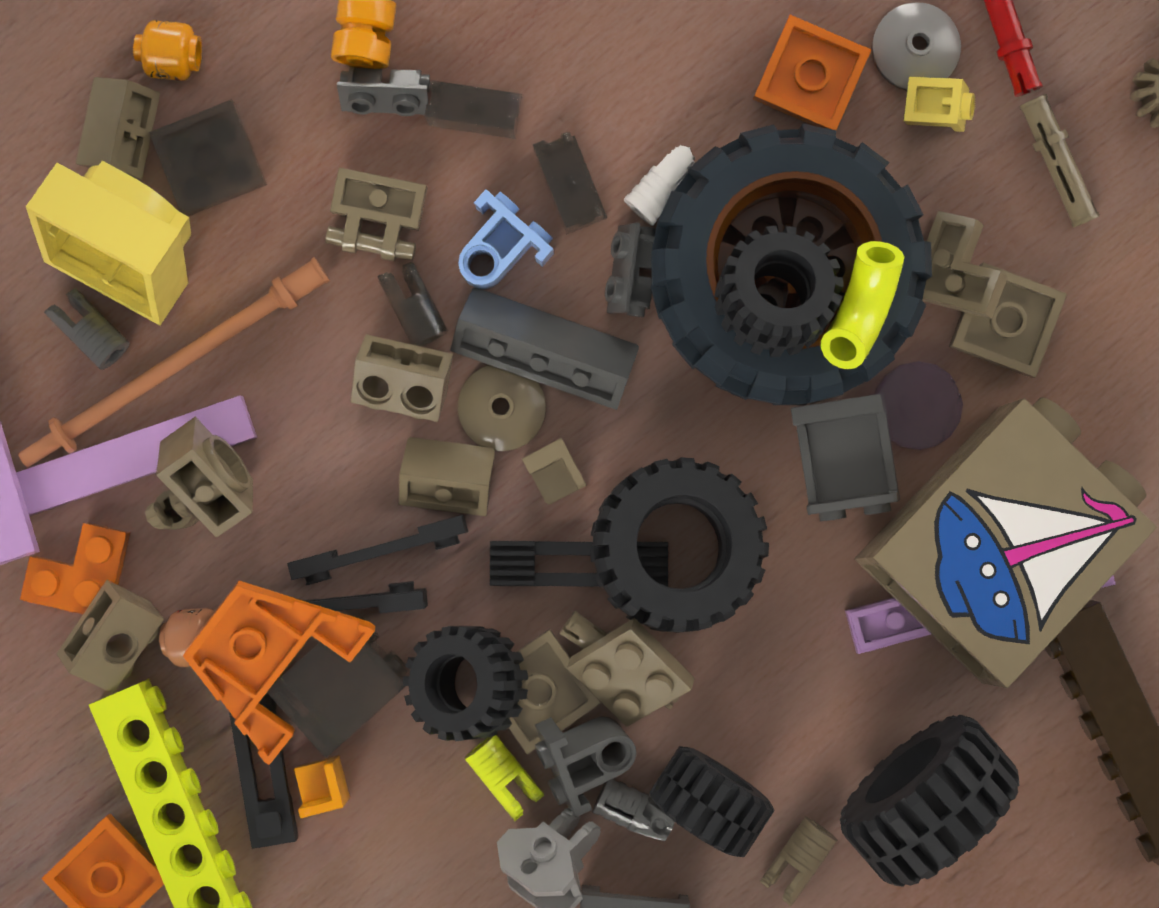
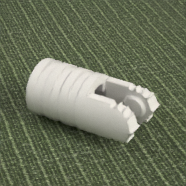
[624,145,695,226]

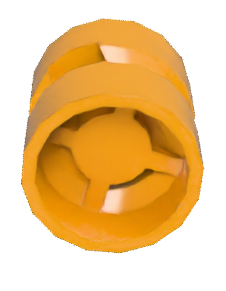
[331,0,397,69]

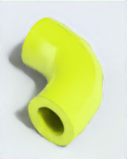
[821,241,905,369]

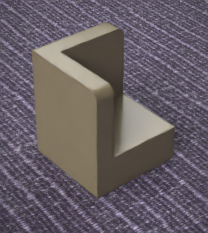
[522,438,587,504]

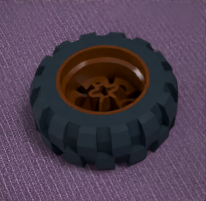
[650,124,932,405]

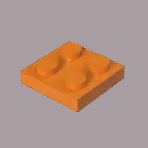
[753,15,871,130]
[41,813,164,908]

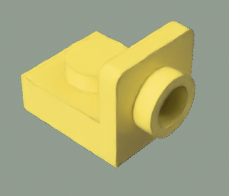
[904,77,975,132]

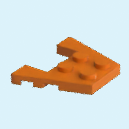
[183,580,376,765]

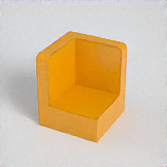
[294,755,350,818]

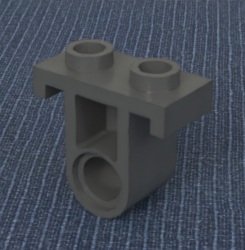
[535,716,637,817]

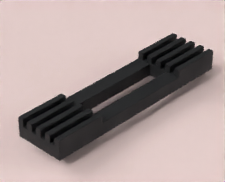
[287,514,468,586]
[490,541,668,587]
[304,581,428,614]
[229,685,298,849]

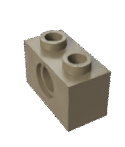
[57,580,164,693]

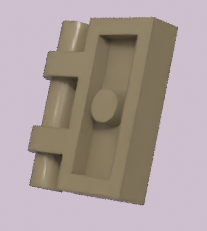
[325,168,428,261]

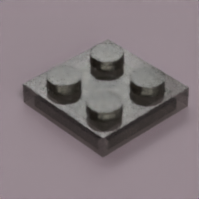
[149,99,267,216]

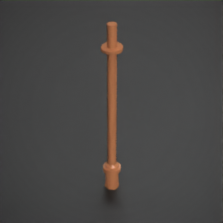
[18,257,330,468]

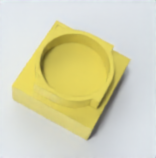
[26,160,191,325]

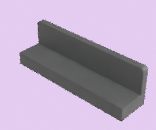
[450,288,639,410]

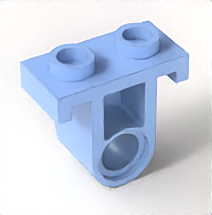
[458,189,554,290]

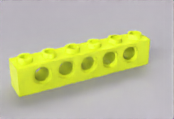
[89,679,252,908]

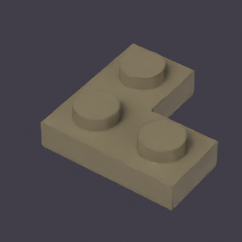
[922,211,1008,319]

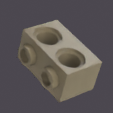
[350,334,453,422]

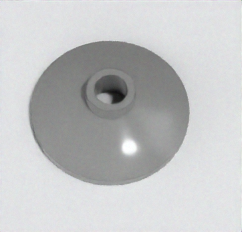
[872,2,961,90]

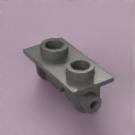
[337,67,430,116]
[605,223,656,317]

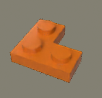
[20,523,131,614]

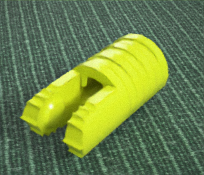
[464,735,544,821]

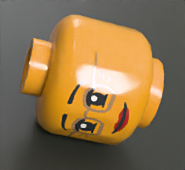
[133,20,202,81]

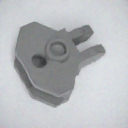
[497,807,601,908]

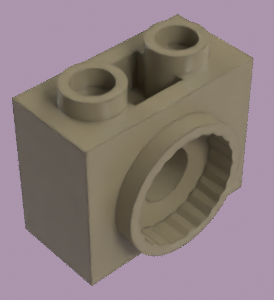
[156,416,253,538]

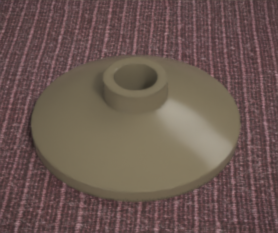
[458,365,546,451]

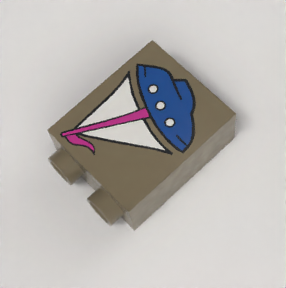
[854,397,1157,688]

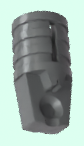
[592,778,675,841]

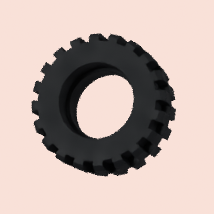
[590,457,769,633]
[840,715,1020,887]

